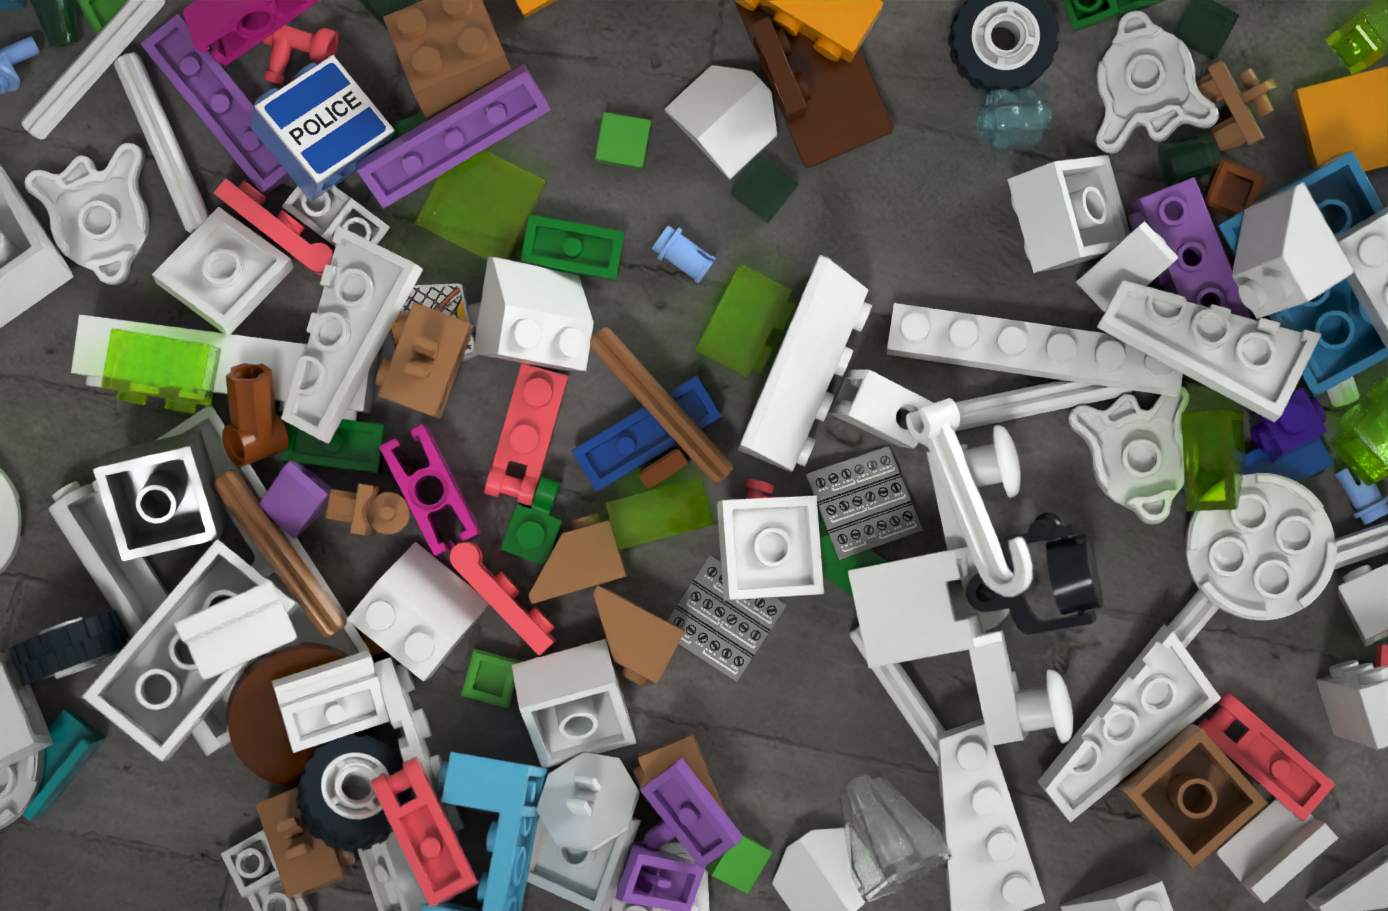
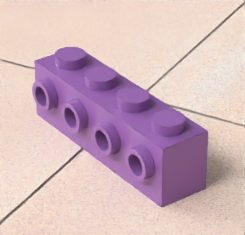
[1129,177,1252,319]

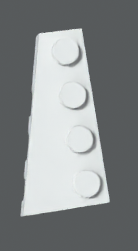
[281,225,423,444]
[1097,280,1321,422]
[1038,624,1221,823]
[373,657,465,841]
[936,718,1045,911]

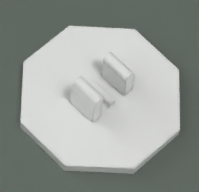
[536,752,640,852]

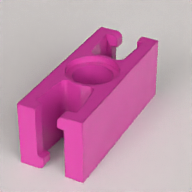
[182,0,319,67]
[379,424,483,556]

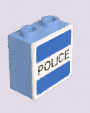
[250,55,395,202]

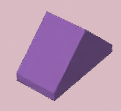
[259,461,332,539]
[615,840,706,911]

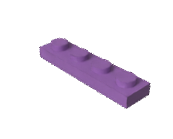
[141,14,290,196]
[355,64,551,209]

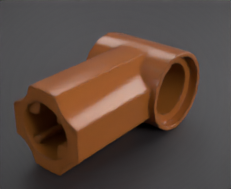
[222,363,288,467]

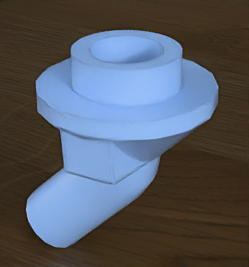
[0,36,40,94]

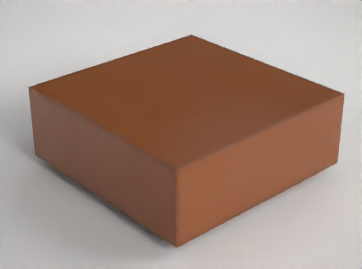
[1203,159,1267,217]
[638,449,689,491]

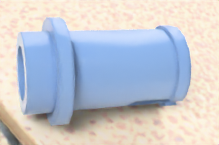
[652,225,716,283]
[1334,459,1388,525]

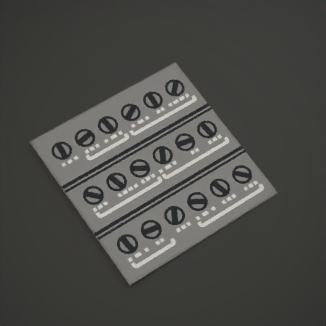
[806,446,923,560]
[668,555,787,682]

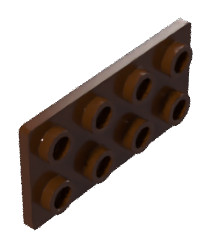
[733,0,894,168]

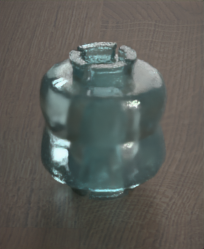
[976,87,1051,149]

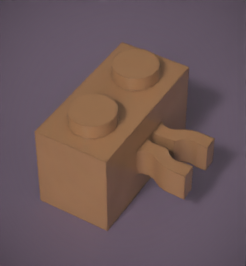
[375,302,475,419]
[255,787,355,899]

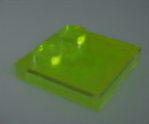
[415,150,547,261]

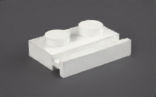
[272,650,389,753]

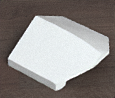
[664,65,777,180]
[772,826,889,911]

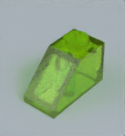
[1325,0,1388,75]
[1181,410,1245,511]
[606,478,713,551]

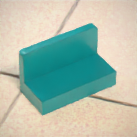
[22,708,106,821]

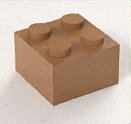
[383,0,512,120]
[1116,724,1267,869]

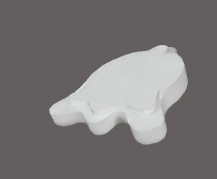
[1096,11,1219,154]
[25,143,150,285]
[1068,386,1191,525]

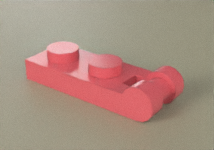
[214,178,334,276]
[484,363,569,507]
[450,542,556,656]
[1197,692,1336,822]
[371,757,479,907]

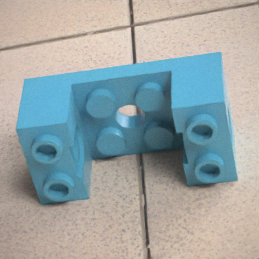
[421,752,547,911]

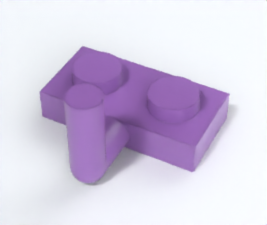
[640,757,743,869]

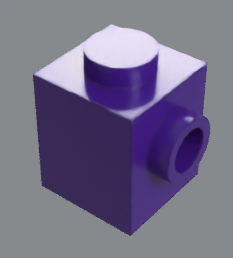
[1248,387,1327,463]

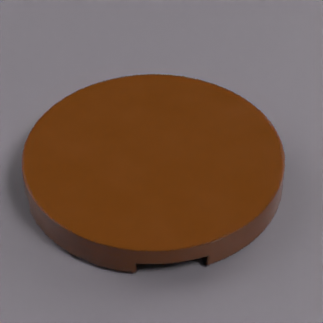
[226,642,375,786]

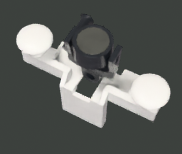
[848,425,1103,746]

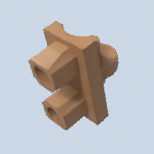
[1196,61,1278,151]
[326,483,411,535]

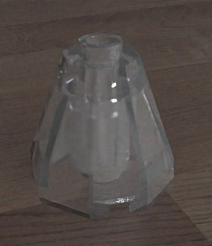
[839,774,953,903]

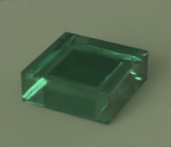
[1173,0,1240,60]
[731,155,799,224]

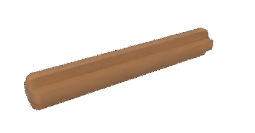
[590,327,734,484]
[212,470,347,638]

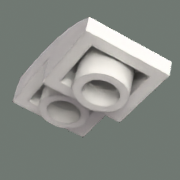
[281,186,390,247]
[1076,221,1178,313]
[221,830,313,911]

